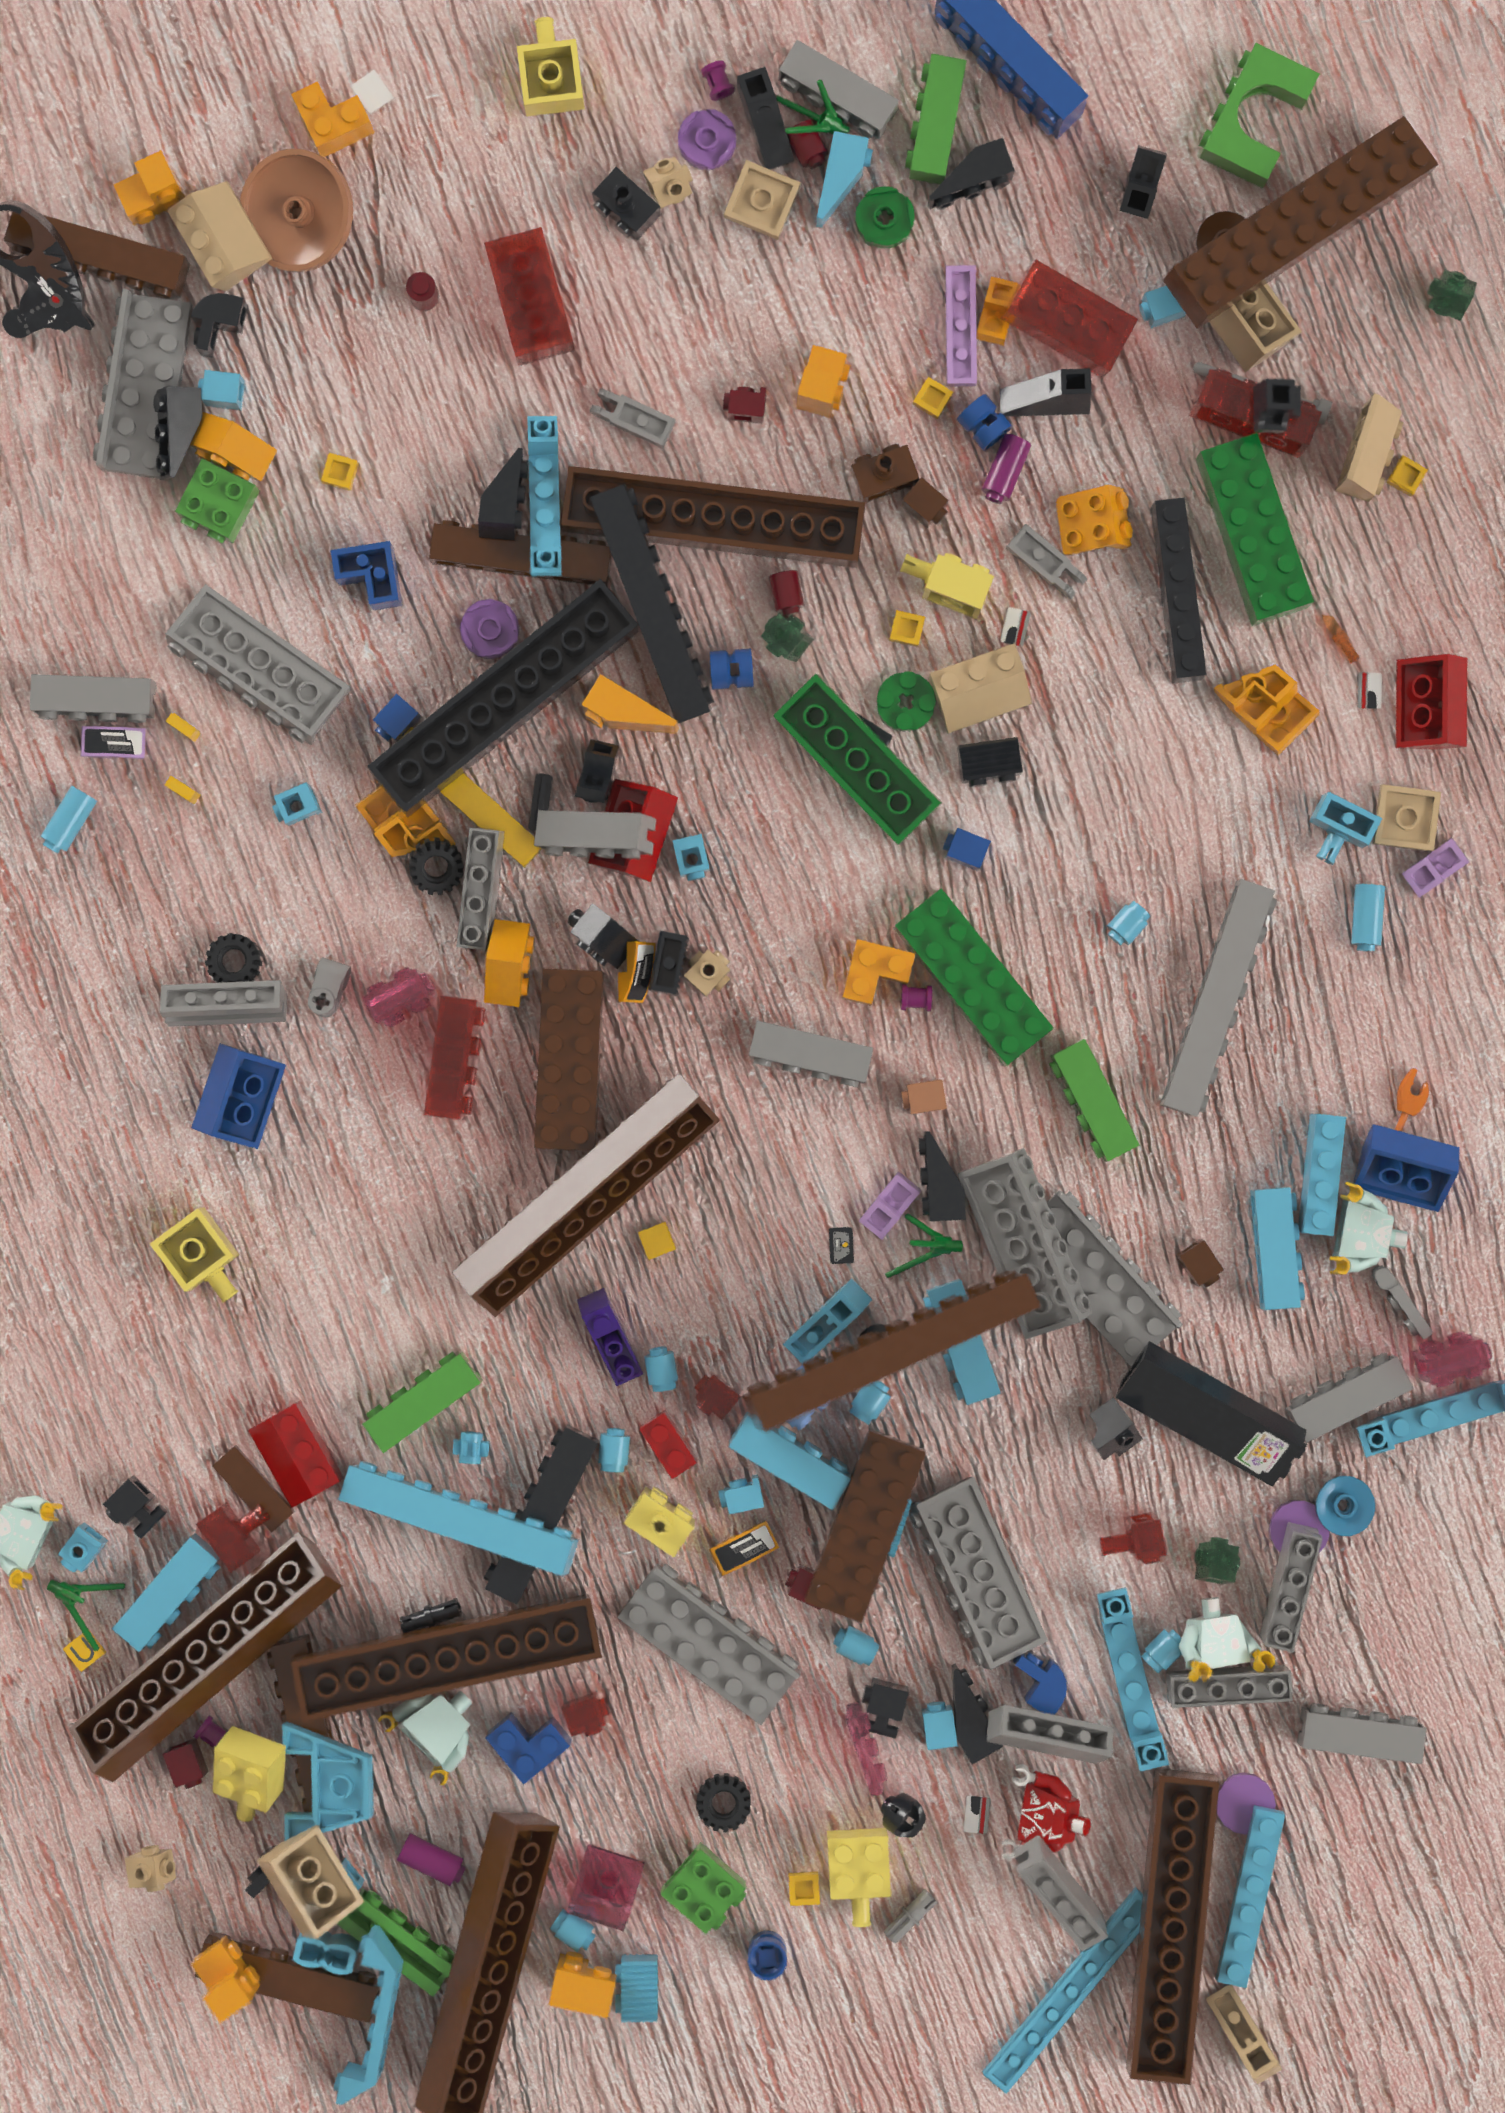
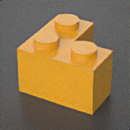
[291,81,375,157]
[113,150,185,225]
[796,345,851,418]
[190,412,277,481]
[484,919,535,1007]
[842,939,915,1006]
[191,1936,260,2023]
[548,1951,617,2019]

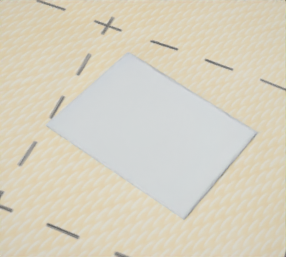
[350,70,394,114]

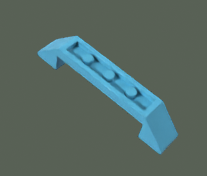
[527,416,561,576]
[1357,1380,1505,1457]
[1096,1587,1169,1772]
[334,1925,403,2105]

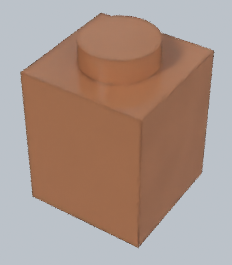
[901,1079,947,1114]

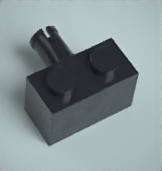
[592,167,661,241]
[568,903,639,970]

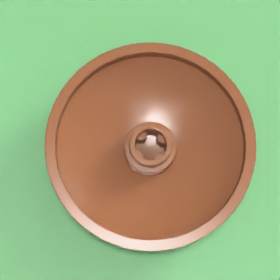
[240,148,353,272]

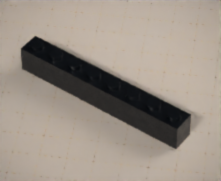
[590,483,714,724]

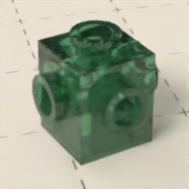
[1427,269,1477,321]
[761,613,814,662]
[1194,1537,1240,1585]

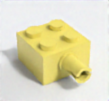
[517,17,585,117]
[900,553,994,619]
[150,1207,239,1303]
[624,1487,695,1557]
[213,1726,286,1822]
[827,1828,891,1927]

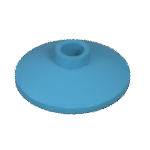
[1316,1476,1375,1536]

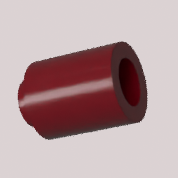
[787,120,828,169]
[406,272,439,311]
[768,570,805,617]

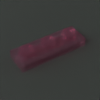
[845,1702,887,1796]

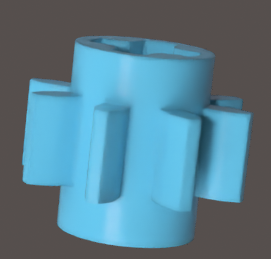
[452,1431,490,1464]

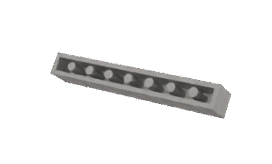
[1160,879,1277,1117]

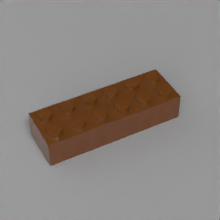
[534,968,604,1151]
[805,1428,927,1624]

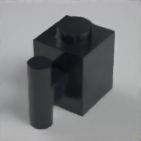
[103,1476,167,1539]
[861,1678,909,1739]

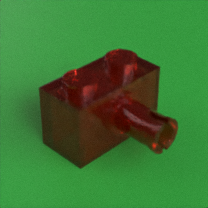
[196,1502,270,1573]
[1099,1512,1167,1564]

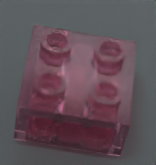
[362,967,437,1028]
[1411,1331,1492,1388]

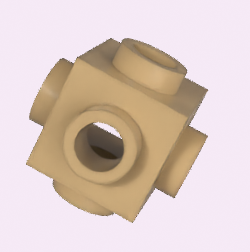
[642,156,693,209]
[684,950,730,997]
[125,1845,176,1892]

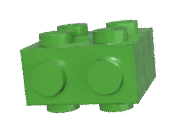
[175,459,260,544]
[661,1842,746,1934]

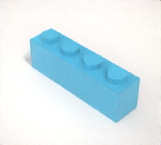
[1298,1114,1346,1236]
[1250,1187,1305,1310]
[923,1279,1001,1405]
[112,1533,222,1652]

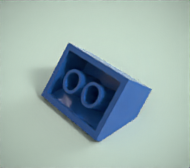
[191,1043,286,1149]
[1353,1124,1460,1212]

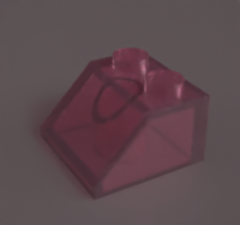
[566,1844,645,1931]

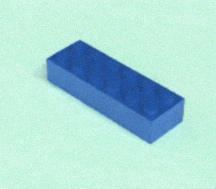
[934,0,1089,139]

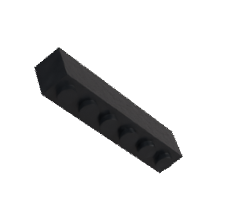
[1150,497,1206,684]
[483,1424,599,1605]

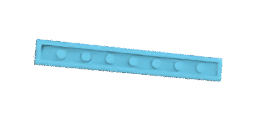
[982,1887,1143,2094]

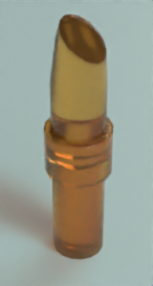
[1322,615,1360,664]

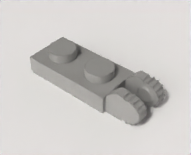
[589,388,676,449]
[1006,524,1087,599]
[1371,1265,1433,1340]

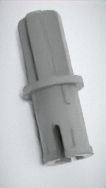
[884,1889,938,1943]

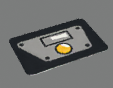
[829,1227,854,1264]

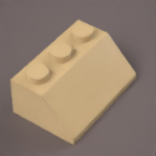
[167,181,273,291]
[1209,283,1302,372]
[1335,393,1403,502]
[928,643,1032,734]
[257,1825,364,1939]

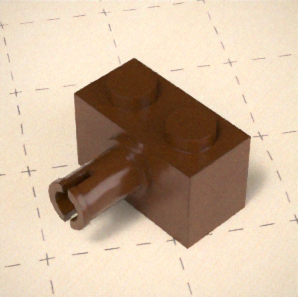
[850,444,919,503]

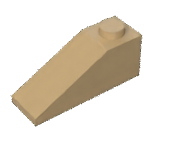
[1206,1985,1283,2085]

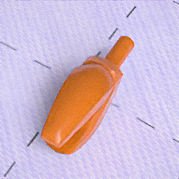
[1395,1068,1429,1132]

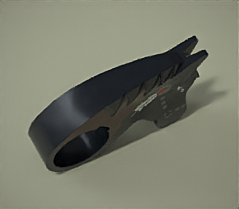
[0,201,95,338]

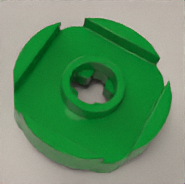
[855,186,915,249]
[876,671,936,732]

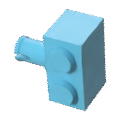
[1309,792,1382,865]

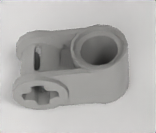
[308,957,351,1017]

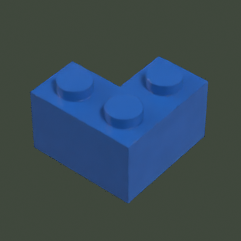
[330,541,403,611]
[485,1712,572,1785]

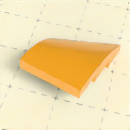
[1214,664,1320,756]
[355,786,456,857]

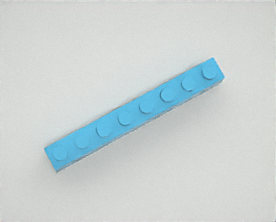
[338,1461,579,1576]

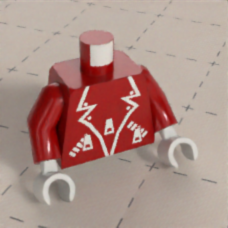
[1001,1764,1091,1860]

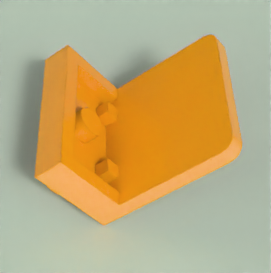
[1056,485,1133,555]

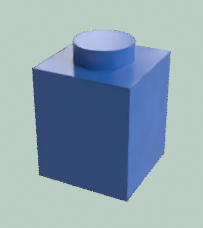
[373,693,422,742]
[942,828,991,871]

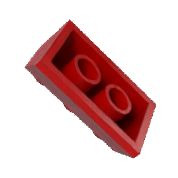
[1396,654,1467,749]
[588,779,678,882]
[248,1400,344,1508]

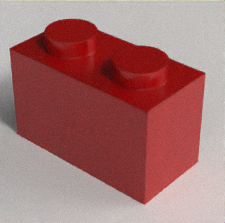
[639,1410,698,1479]

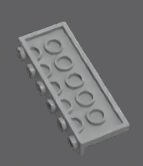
[93,289,193,479]
[165,584,350,745]
[957,1148,1092,1339]
[1047,1191,1183,1367]
[909,1476,1048,1670]
[617,1563,801,1725]

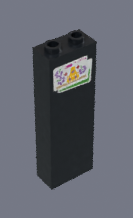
[1116,1341,1307,1487]

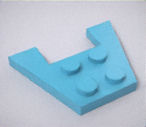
[282,1722,374,1840]

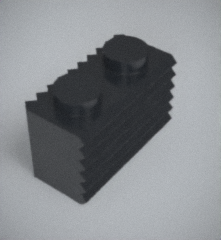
[957,737,1023,787]
[648,931,689,996]

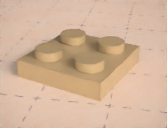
[724,160,801,240]
[1373,784,1441,852]

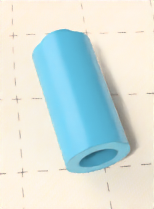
[41,785,97,853]
[1351,884,1385,952]

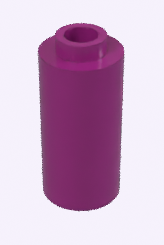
[982,434,1032,504]
[396,1833,466,1887]

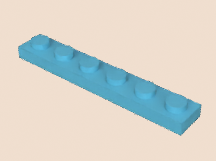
[1215,1805,1285,1988]

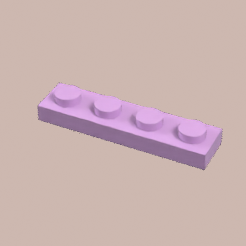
[945,265,977,386]

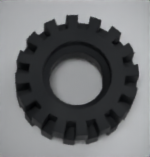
[409,837,464,895]
[205,933,263,983]
[697,1773,751,1832]

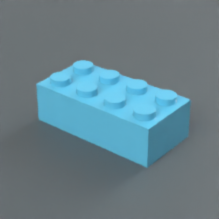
[728,1411,851,1510]

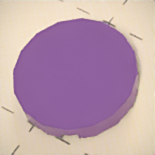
[678,109,736,170]
[460,599,520,659]
[1269,1500,1329,1553]
[1217,1772,1276,1835]

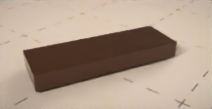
[212,1445,295,1533]

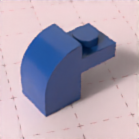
[1013,1651,1067,1715]

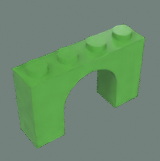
[1199,43,1320,189]

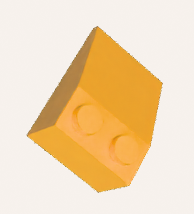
[582,674,679,734]

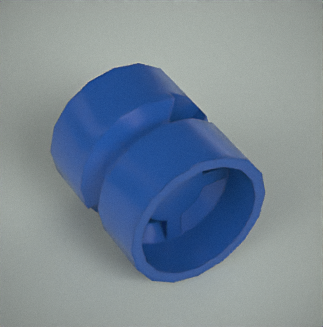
[957,394,1013,451]
[710,648,754,690]
[748,1930,787,1981]

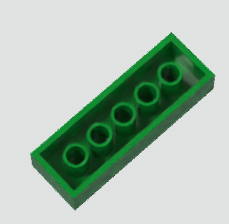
[1196,433,1314,626]
[773,673,943,845]
[893,888,1054,1066]

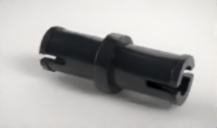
[399,1598,462,1633]

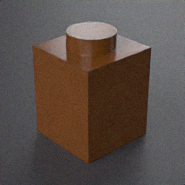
[901,477,949,528]
[1175,1239,1224,1288]

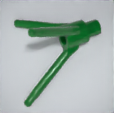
[776,80,850,135]
[885,1213,963,1278]
[47,1580,125,1651]

